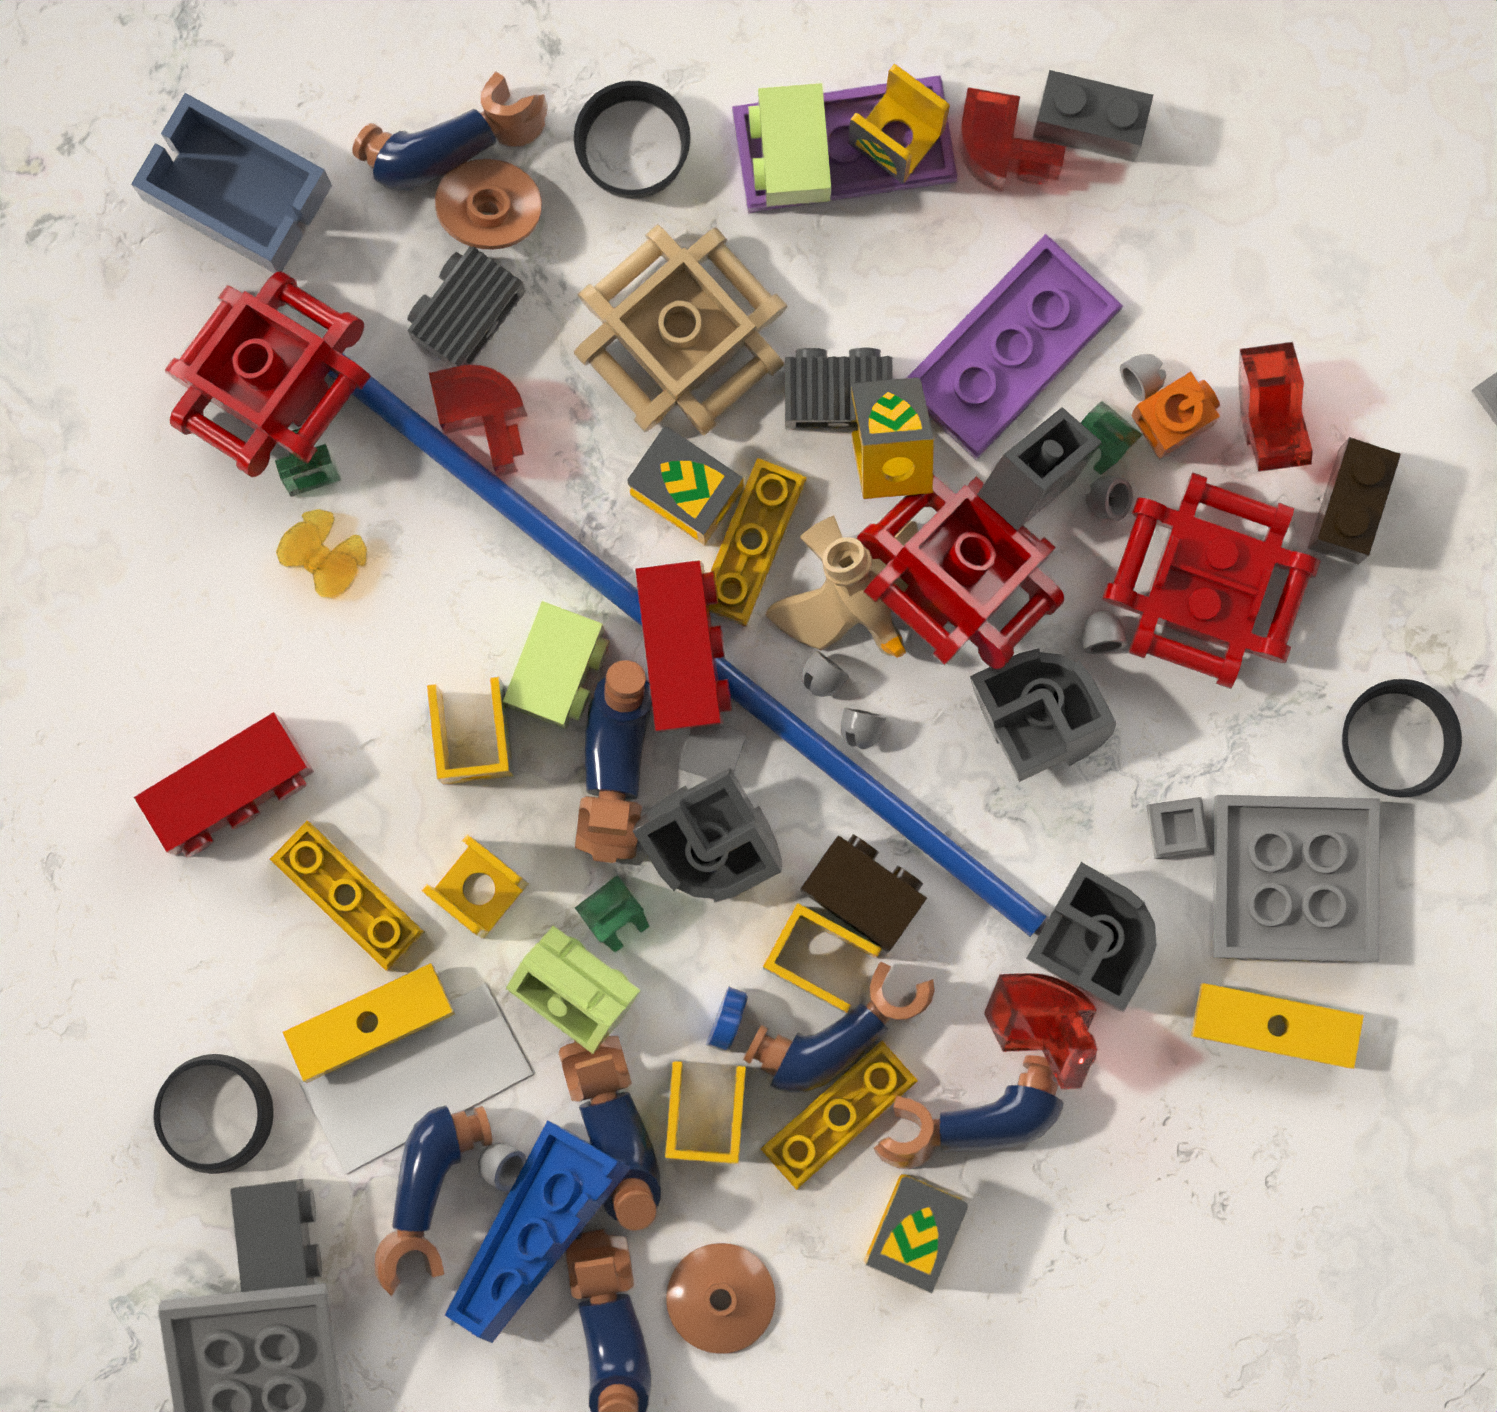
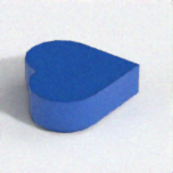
[706,986,748,1052]

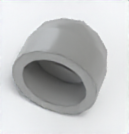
[1120,354,1167,401]
[1085,476,1133,521]
[1082,611,1127,654]
[802,650,849,697]
[841,708,886,750]
[478,1142,526,1191]

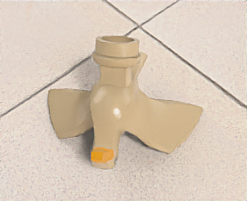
[765,515,918,658]

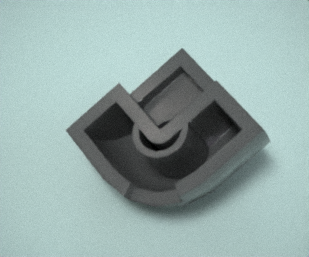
[970,648,1116,782]
[632,768,782,903]
[1026,862,1157,1012]

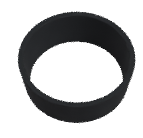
[574,80,691,199]
[1342,679,1462,798]
[153,1054,274,1174]

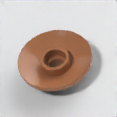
[435,159,542,250]
[667,1243,775,1354]

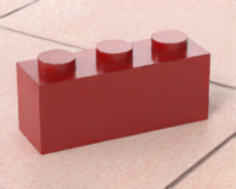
[635,560,732,732]
[134,712,314,858]

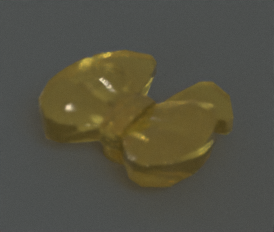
[276,509,367,599]

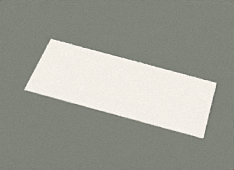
[299,983,533,1174]

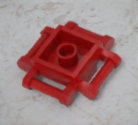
[164,271,371,478]
[1102,472,1321,689]
[857,475,1065,669]

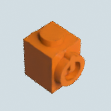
[1131,371,1220,460]

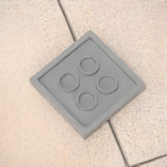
[1213,795,1380,962]
[158,1283,345,1412]

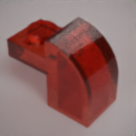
[959,87,1066,192]
[1238,342,1313,472]
[429,365,527,476]
[984,973,1098,1090]

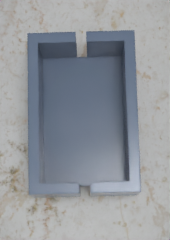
[131,93,332,273]

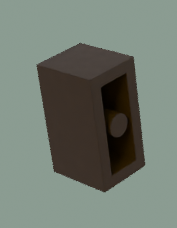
[1307,437,1401,565]
[800,834,927,953]

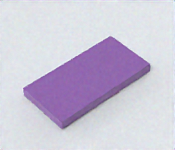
[732,75,957,213]
[907,234,1123,460]

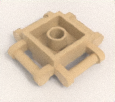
[574,224,788,436]

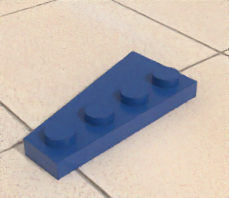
[445,1120,631,1343]

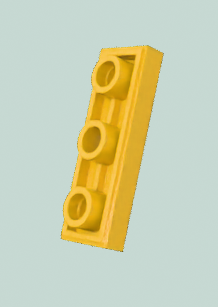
[709,458,807,627]
[270,820,425,971]
[282,963,455,1083]
[1191,983,1364,1069]
[760,1040,918,1190]

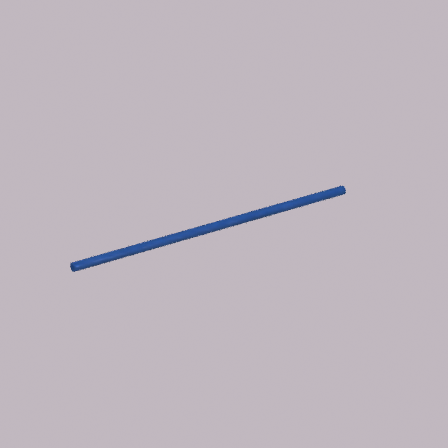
[327,353,1047,937]

